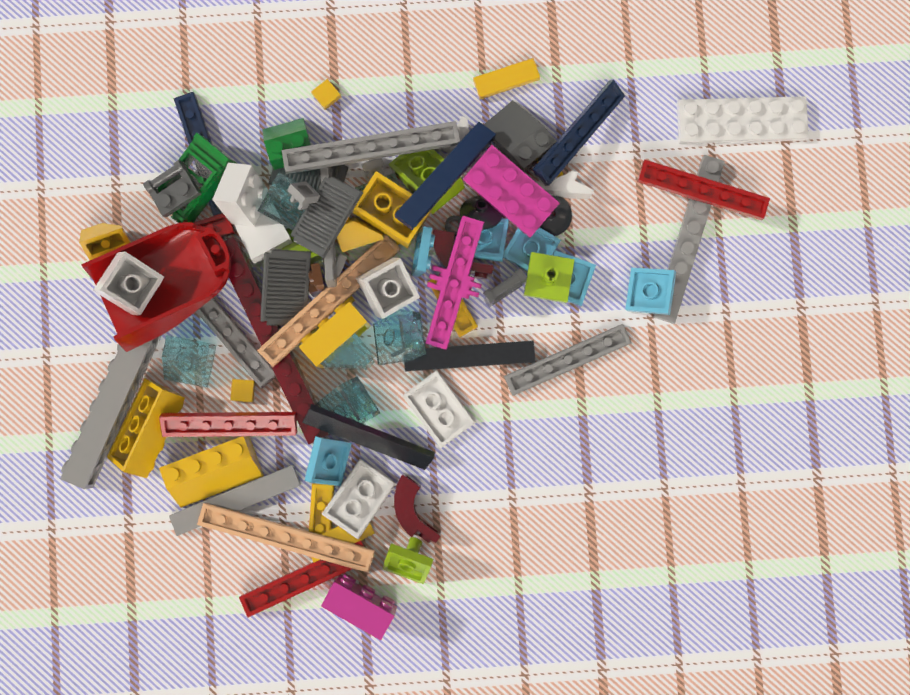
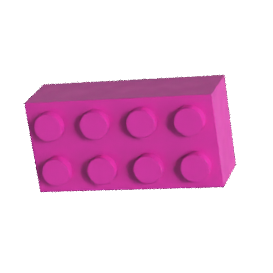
[463,145,560,238]

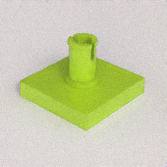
[524,252,575,303]
[382,537,434,585]

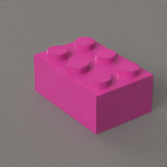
[321,574,397,640]

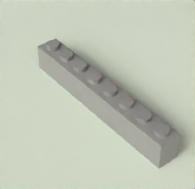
[60,335,162,490]

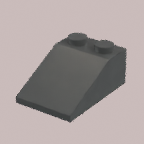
[484,100,557,173]

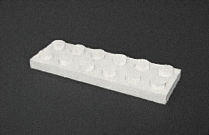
[677,96,809,144]

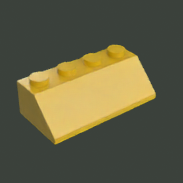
[107,378,185,479]
[159,436,264,508]

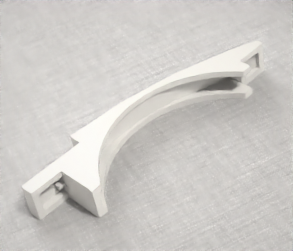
[434,116,594,199]

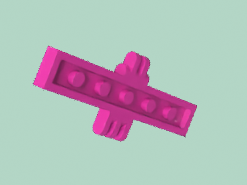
[426,216,485,350]

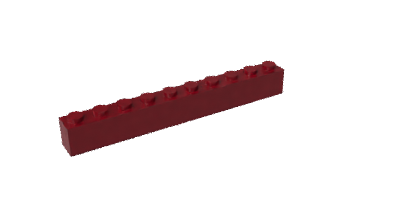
[224,237,332,445]

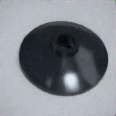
[540,195,572,236]
[460,196,503,230]

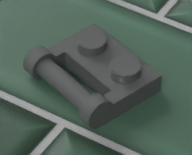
[143,159,201,217]
[483,268,527,308]

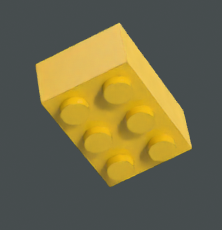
[352,171,432,249]
[299,302,371,369]

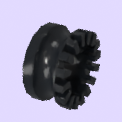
[445,215,461,237]

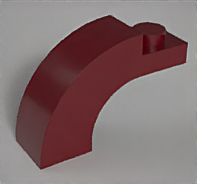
[433,229,494,280]
[394,473,441,544]

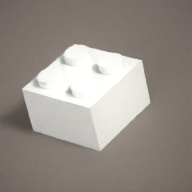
[212,163,269,227]
[93,252,164,315]
[356,258,420,319]

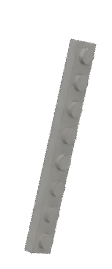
[282,121,460,174]
[653,155,725,324]

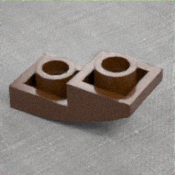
[308,263,324,298]

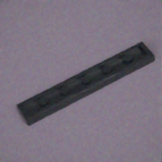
[404,340,535,372]
[302,404,435,470]

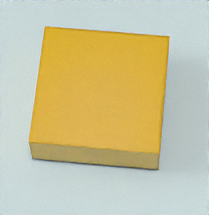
[311,79,341,110]
[230,379,255,402]

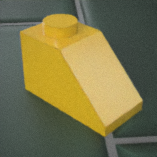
[337,217,384,252]
[79,223,131,260]

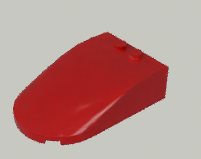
[81,222,231,352]

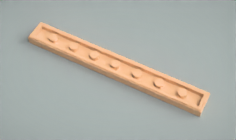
[257,234,401,367]
[197,503,375,573]

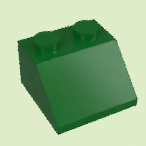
[262,118,311,170]

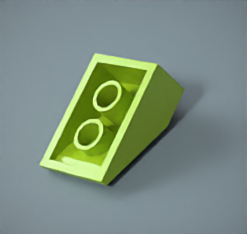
[388,149,465,214]

